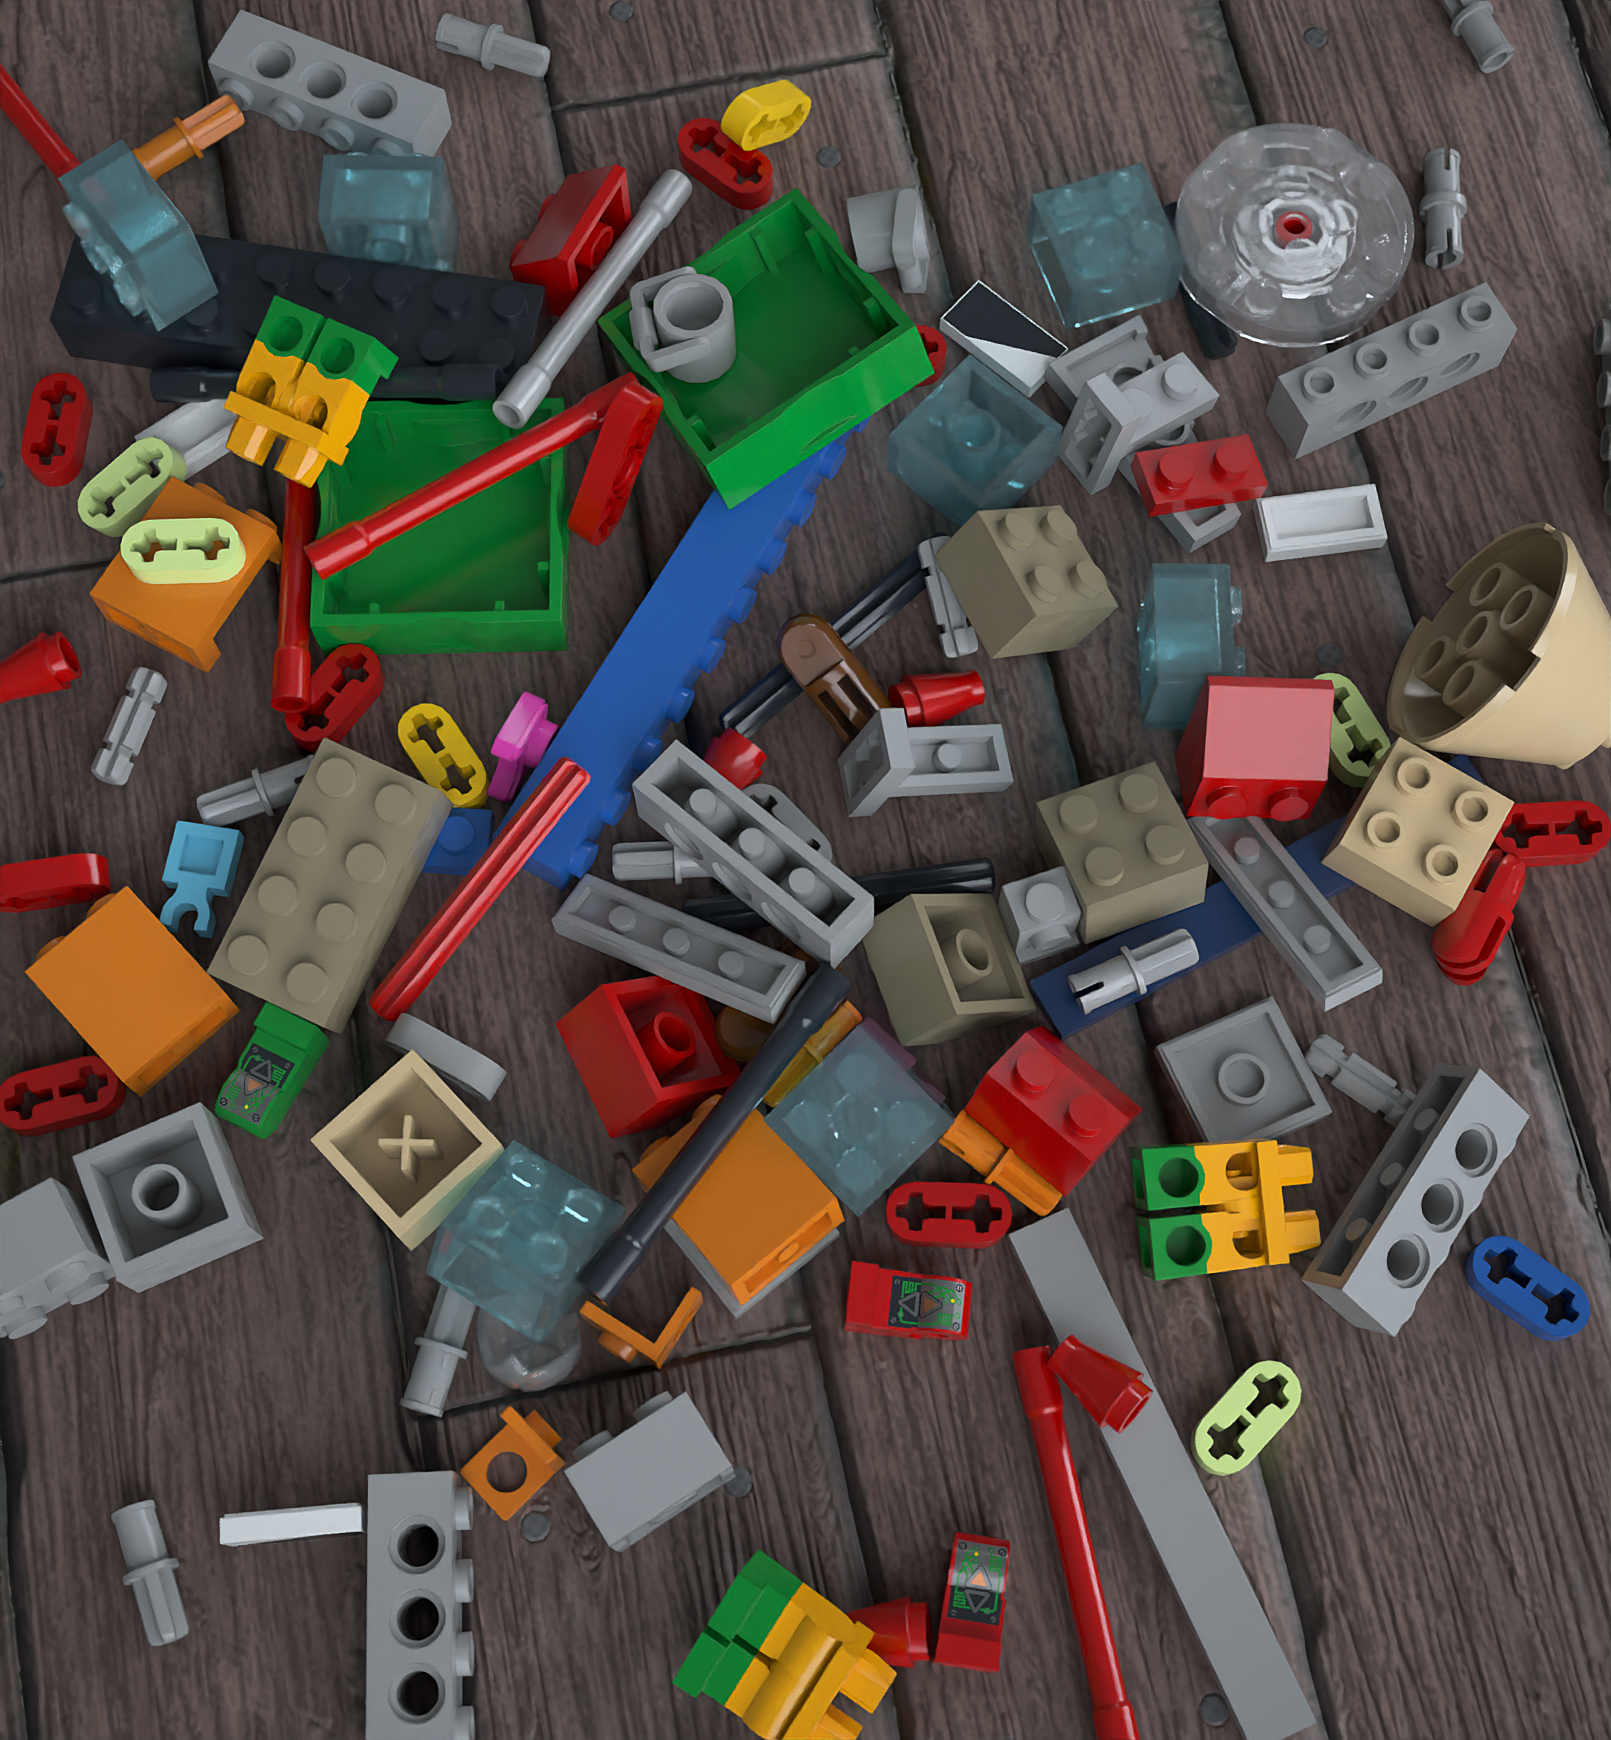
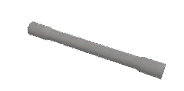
[492,169,692,429]

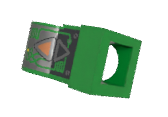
[215,1001,331,1139]

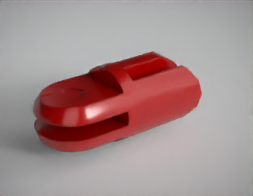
[1430,848,1526,986]

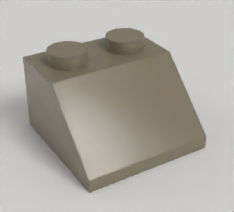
[862,893,1037,1047]

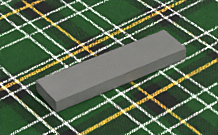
[1186,816,1383,1012]
[551,873,807,1024]

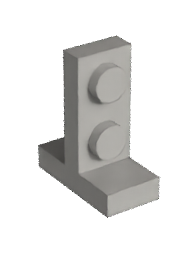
[1055,352,1219,495]
[837,708,1014,817]

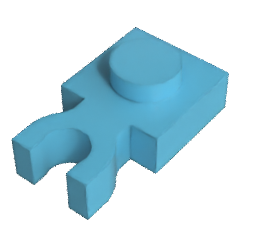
[159,820,245,938]

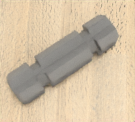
[917,536,978,658]
[91,667,167,786]
[1304,1034,1417,1128]

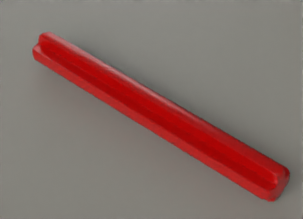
[368,757,591,1022]

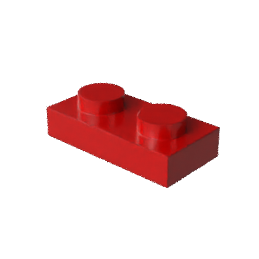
[1130,434,1268,517]

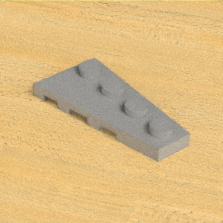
[1043,315,1241,554]

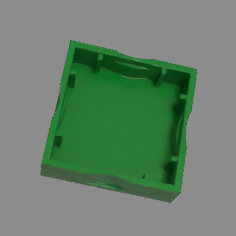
[597,188,934,510]
[310,398,570,656]

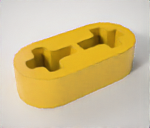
[721,80,811,151]
[398,704,490,809]

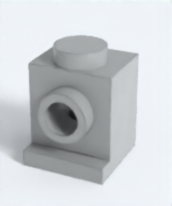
[997,866,1082,966]

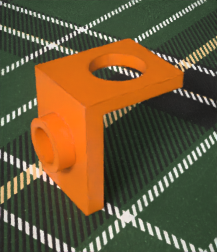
[579,1286,703,1369]
[460,1405,566,1521]

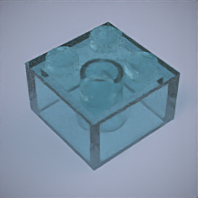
[58,139,219,331]
[317,152,460,273]
[1026,162,1185,330]
[887,354,1063,528]
[1137,563,1245,729]
[763,1022,956,1217]
[426,1140,627,1345]

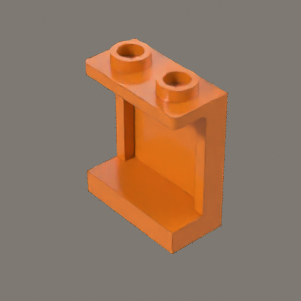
[89,476,282,673]
[24,885,241,1097]
[632,1095,844,1306]

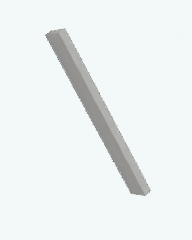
[1007,1208,1317,1740]

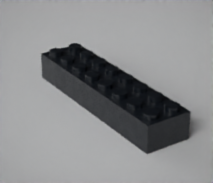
[50,217,553,405]

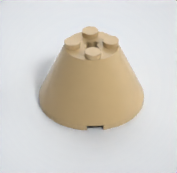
[1387,522,1611,769]

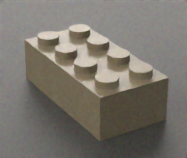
[206,737,454,1034]

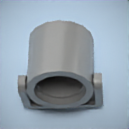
[847,184,931,293]
[629,266,737,383]

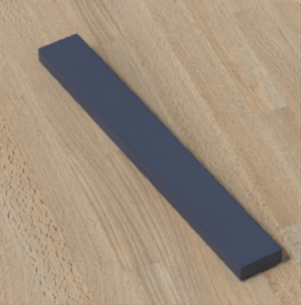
[1028,754,1486,1041]

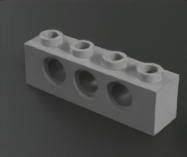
[208,10,452,177]
[1265,282,1517,460]
[632,739,874,969]
[1301,1063,1530,1337]
[366,1471,475,1740]

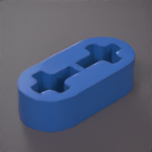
[1464,1235,1590,1341]

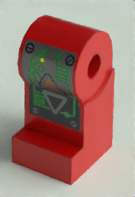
[843,1261,973,1341]
[931,1531,1010,1674]

